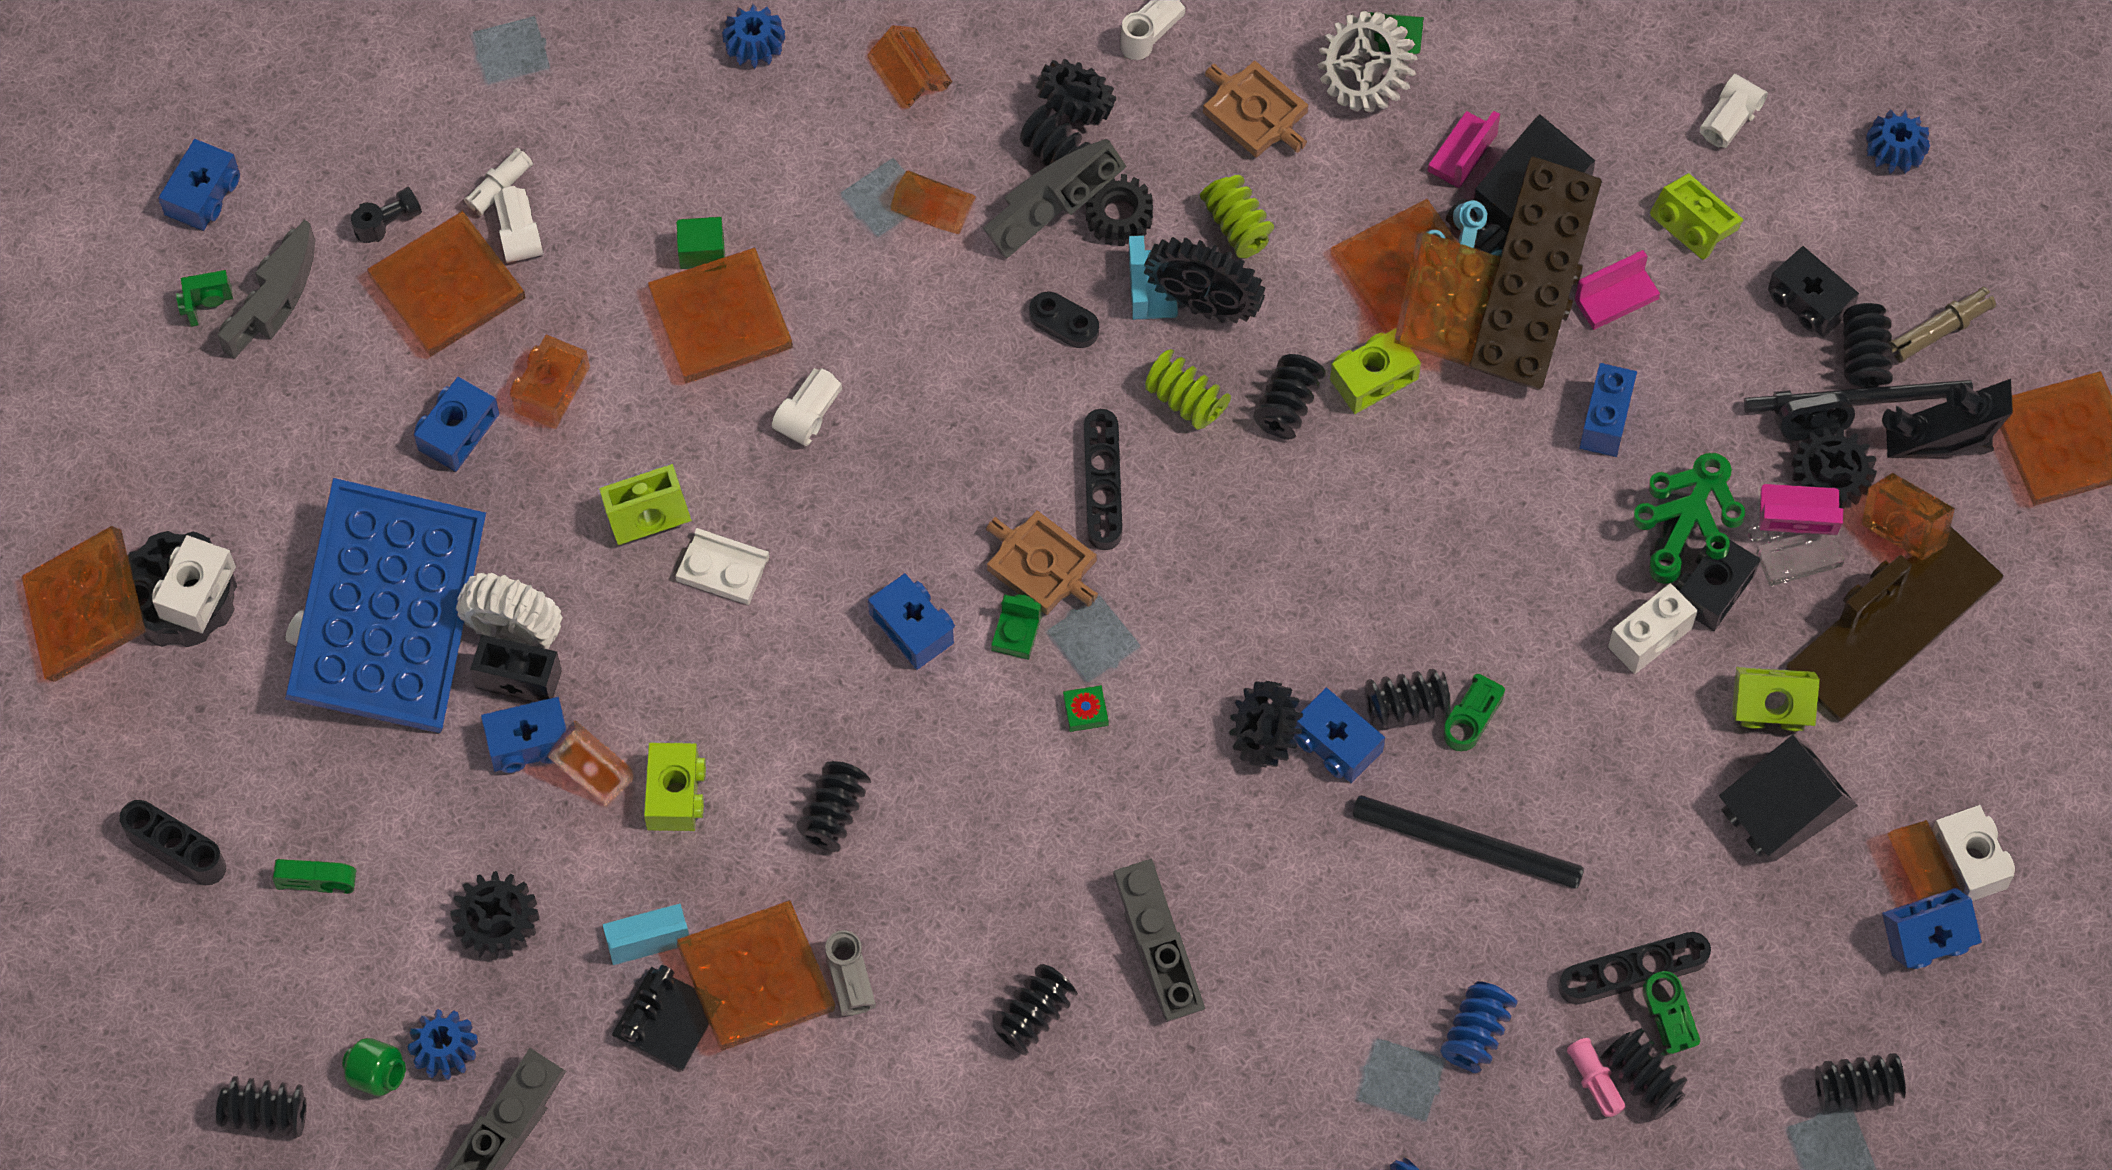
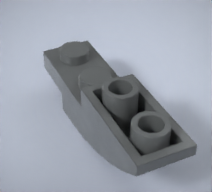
[983,139,1127,258]
[217,219,315,359]
[1113,858,1206,1022]
[445,1048,567,1170]

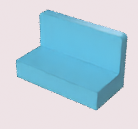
[1129,236,1178,320]
[602,903,691,965]

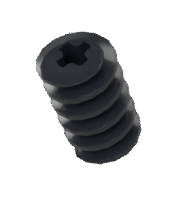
[1020,104,1091,166]
[1843,303,1893,388]
[1253,354,1326,440]
[1365,669,1451,728]
[796,761,871,852]
[992,964,1078,1056]
[1600,1028,1688,1120]
[1815,1053,1906,1114]
[216,1076,307,1137]

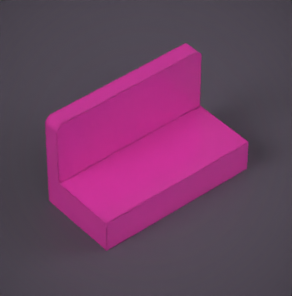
[1428,111,1501,189]
[1574,250,1660,330]
[1759,484,1843,535]

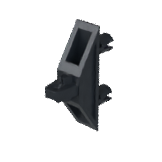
[1882,379,2013,458]

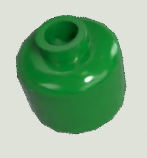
[342,1038,406,1097]

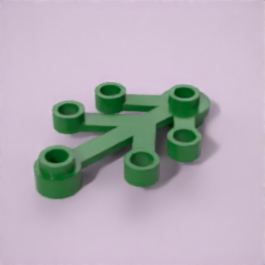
[1633,453,1745,584]

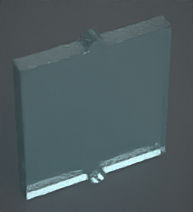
[473,16,550,84]
[841,158,930,237]
[1048,595,1141,682]
[1358,1038,1446,1122]
[1788,1107,1877,1170]

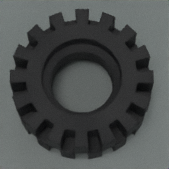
[1086,174,1153,246]

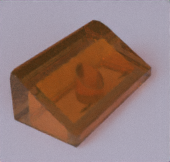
[890,170,976,234]
[548,720,633,807]
[1887,820,1961,900]

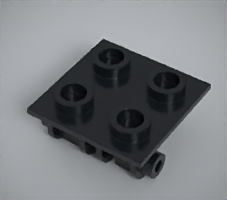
[612,965,722,1071]

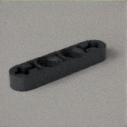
[1084,408,1122,550]
[1559,932,1711,1005]

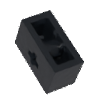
[1768,246,1859,338]
[470,634,562,702]

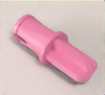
[1567,1038,1625,1117]

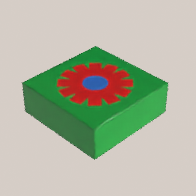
[1063,685,1109,732]

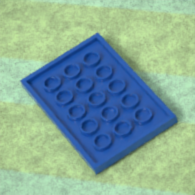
[285,478,486,733]

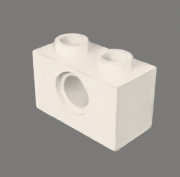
[152,535,236,633]
[1608,583,1697,674]
[1930,805,2015,901]

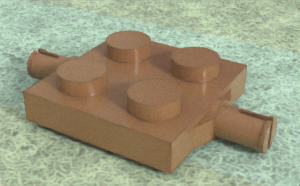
[1203,60,1308,158]
[986,510,1098,615]

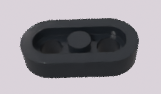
[1029,291,1099,348]
[1776,393,1855,441]

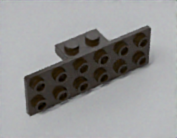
[1469,157,1602,390]
[1786,525,2003,721]

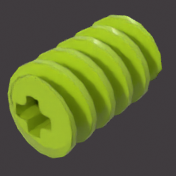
[1200,175,1274,258]
[1145,349,1231,430]

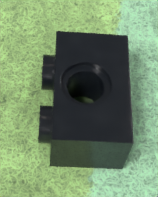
[1675,539,1761,631]

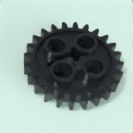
[1144,237,1266,323]

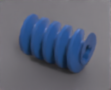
[1440,981,1518,1073]

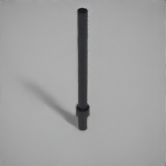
[1744,380,1973,414]

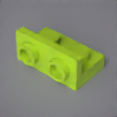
[1650,173,1744,260]

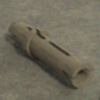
[1888,286,1996,363]

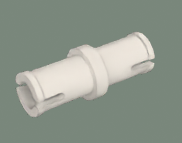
[464,148,533,216]

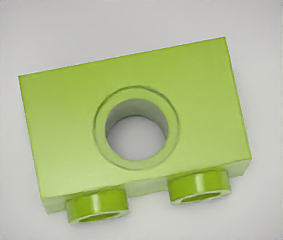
[1330,328,1421,414]
[599,464,692,545]
[1732,667,1820,731]
[644,743,706,831]

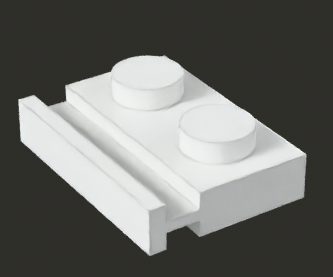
[676,528,769,605]

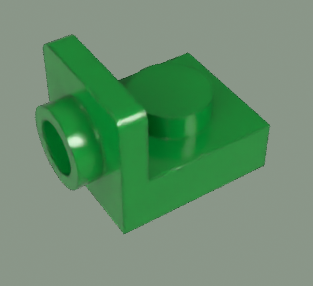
[176,270,233,327]
[991,594,1042,660]

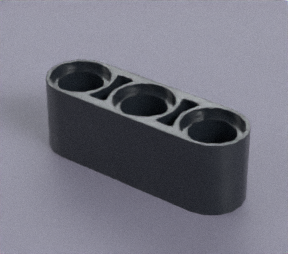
[119,800,226,885]

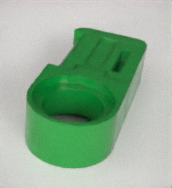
[1443,674,1505,751]
[272,859,357,894]
[1642,971,1700,1055]

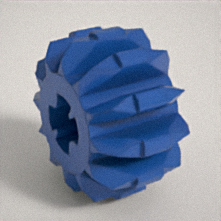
[722,3,785,68]
[1866,109,1930,174]
[407,1009,478,1080]

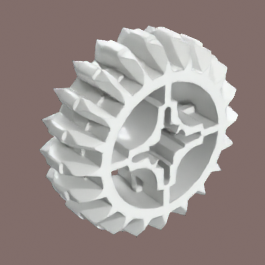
[1317,11,1418,112]
[456,573,563,649]

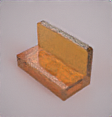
[867,25,953,109]

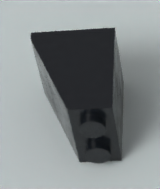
[1473,114,1596,233]
[1719,734,1858,861]

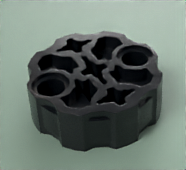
[117,531,237,647]

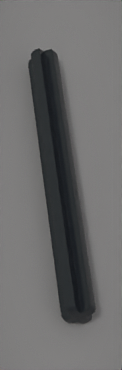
[1353,795,1584,888]

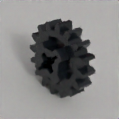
[1035,59,1116,125]
[1791,427,1877,509]
[1229,680,1303,768]
[450,871,540,960]

